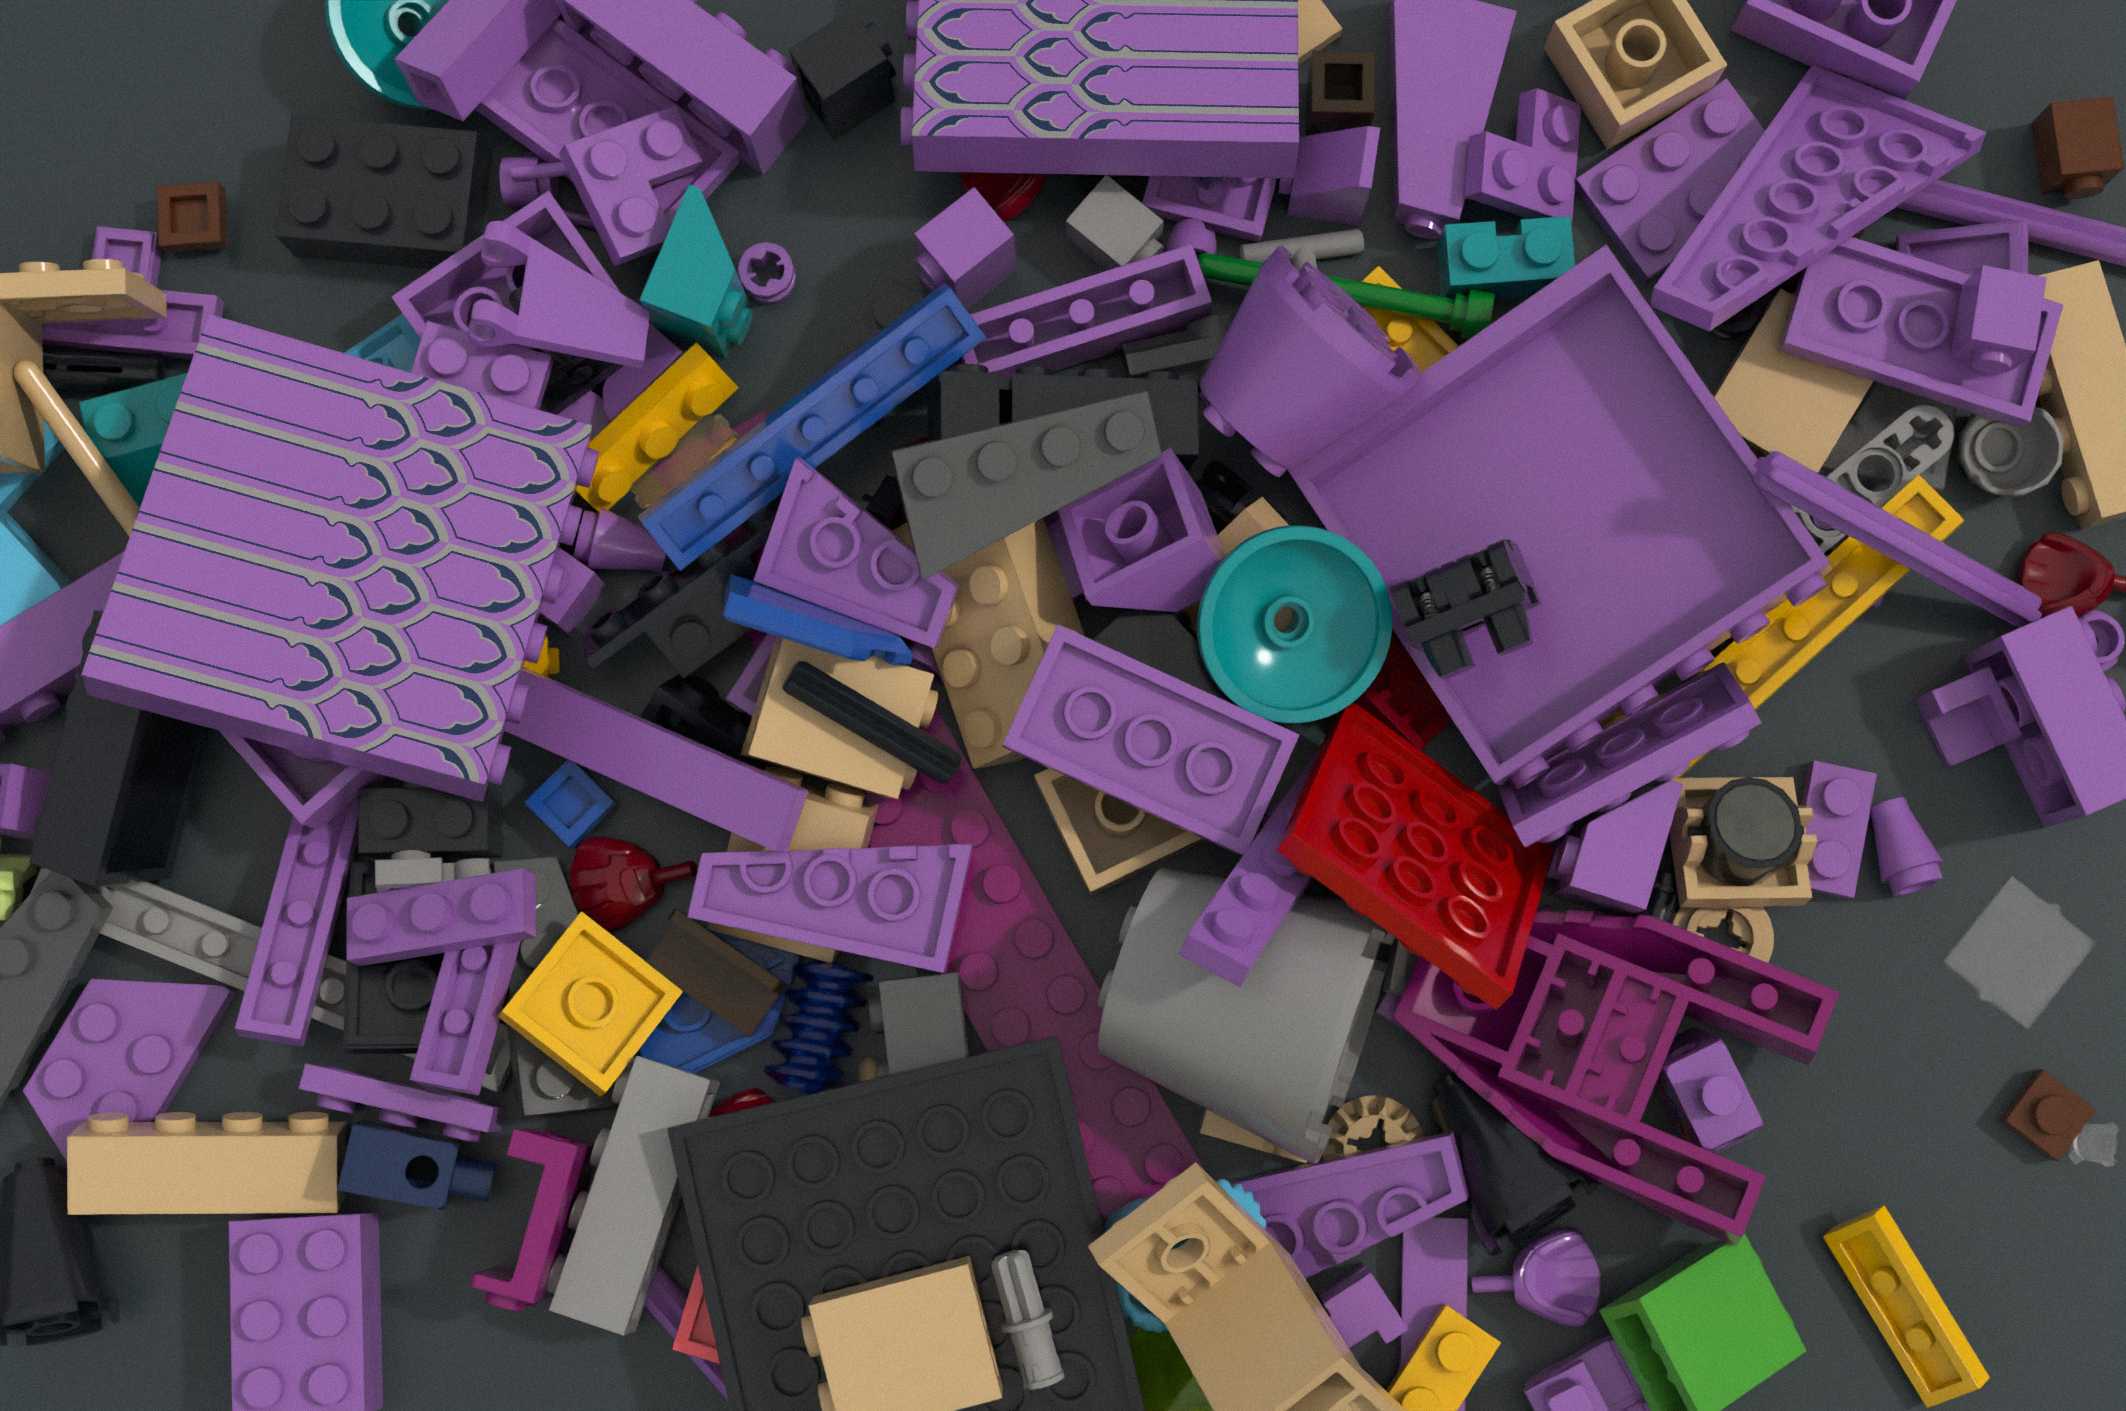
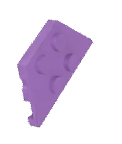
[23,979,238,1162]

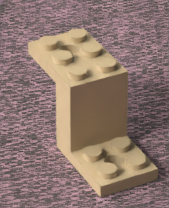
[0,259,167,474]
[1088,1162,1407,1411]

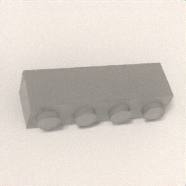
[546,1056,720,1336]

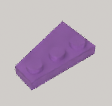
[753,457,960,649]

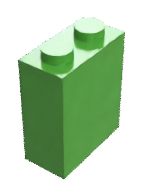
[1599,1232,1807,1411]

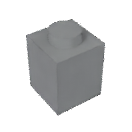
[1066,175,1164,271]

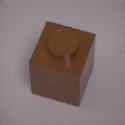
[2031,96,2124,199]

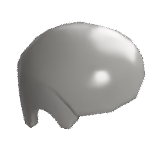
[1957,407,2064,497]

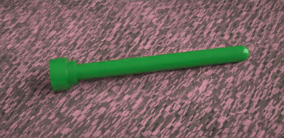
[1197,253,1495,340]

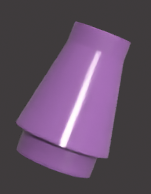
[573,508,666,572]
[1870,797,1944,897]

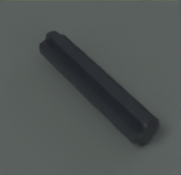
[783,661,962,783]

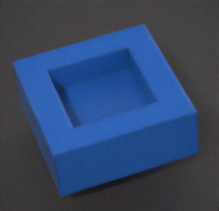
[524,759,618,849]

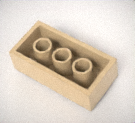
[892,518,1085,769]

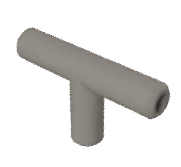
[1239,229,1364,270]

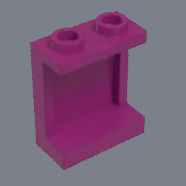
[470,1128,595,1311]

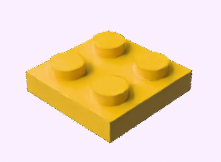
[498,911,683,1097]

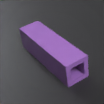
[395,0,561,121]

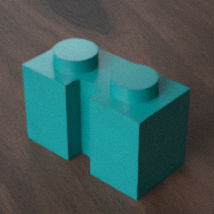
[1436,216,1575,302]

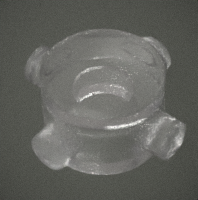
[2068,1121,2119,1169]

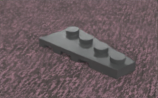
[890,390,1162,580]
[489,857,635,1120]
[0,871,113,1120]

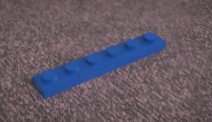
[638,283,986,571]

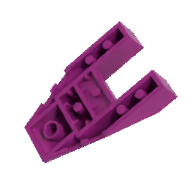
[1393,910,1840,1246]

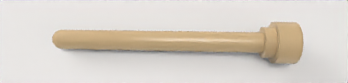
[13,360,140,537]

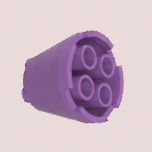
[1199,246,1423,477]

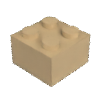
[1543,0,1727,150]
[1034,768,1205,897]

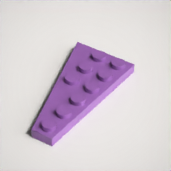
[1650,64,1987,331]

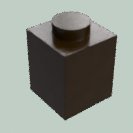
[1306,51,1375,136]

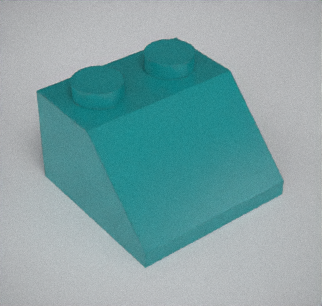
[640,184,753,359]
[79,373,187,507]

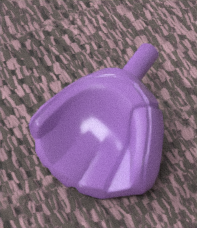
[1472,1227,1602,1327]

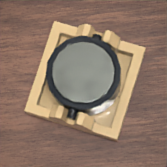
[1668,777,1817,908]

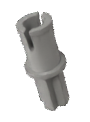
[991,1250,1065,1390]

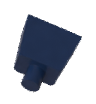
[337,1120,496,1210]

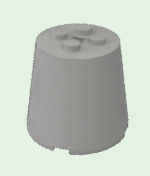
[1098,867,1395,1164]

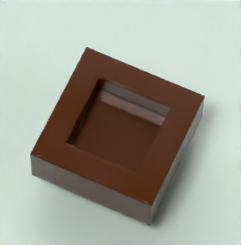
[157,182,228,253]
[1998,1069,2096,1161]

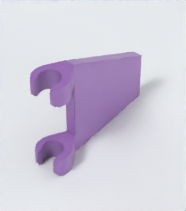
[468,221,650,369]

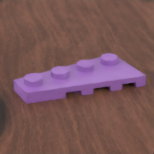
[687,844,974,973]
[1229,1131,1469,1279]

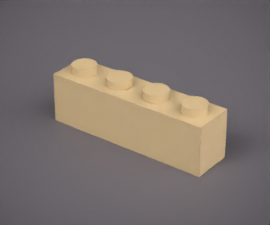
[2038,260,2126,530]
[67,1112,346,1215]

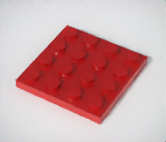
[1277,702,1554,1010]

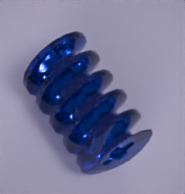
[763,959,875,1093]

